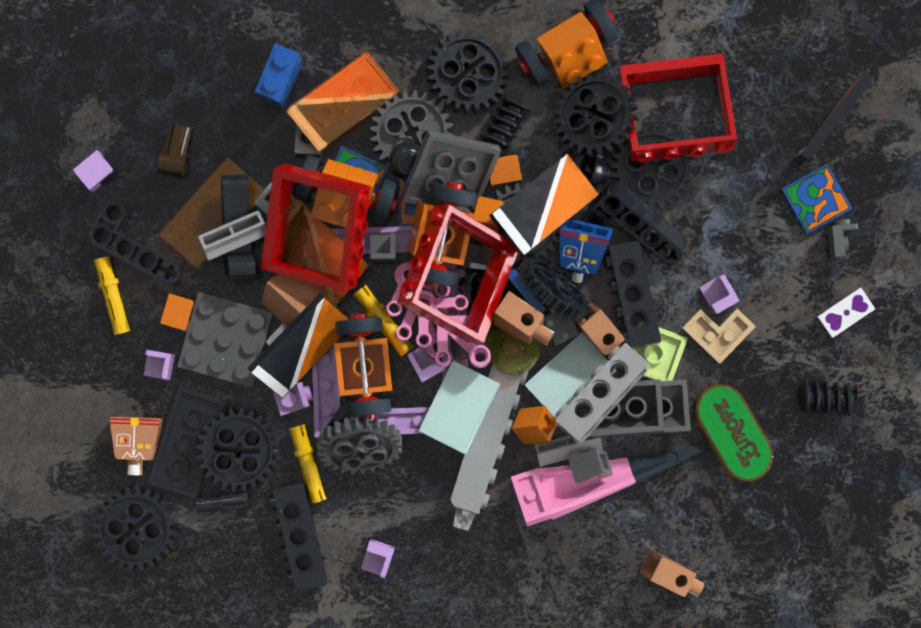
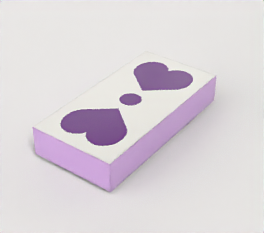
[817,288,875,338]

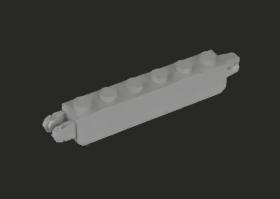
[451,341,528,531]

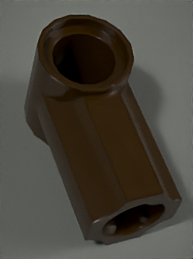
[157,123,192,178]

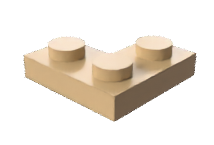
[682,309,756,364]

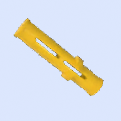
[93,256,130,335]
[353,285,414,356]
[289,424,326,504]

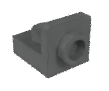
[827,219,858,258]

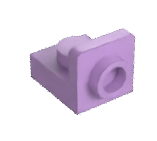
[273,382,313,416]

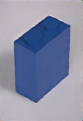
[255,43,304,109]

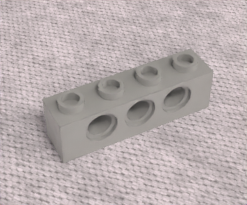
[555,343,650,445]

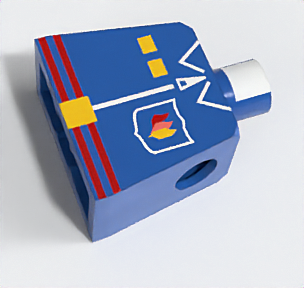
[560,219,613,283]

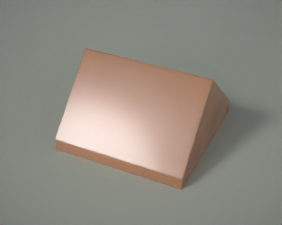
[261,263,331,326]

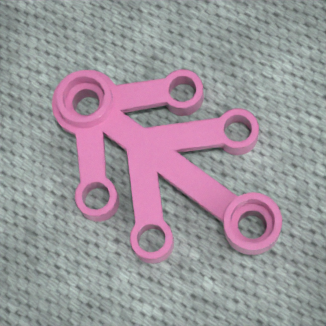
[385,263,460,360]
[414,290,491,368]

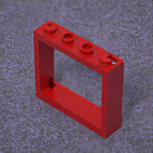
[619,54,737,163]
[261,164,371,292]
[397,205,517,343]

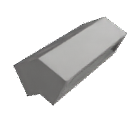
[198,210,266,260]
[534,436,603,467]

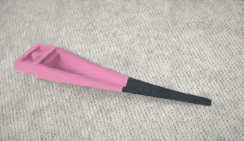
[511,442,717,526]

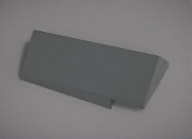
[583,379,691,437]

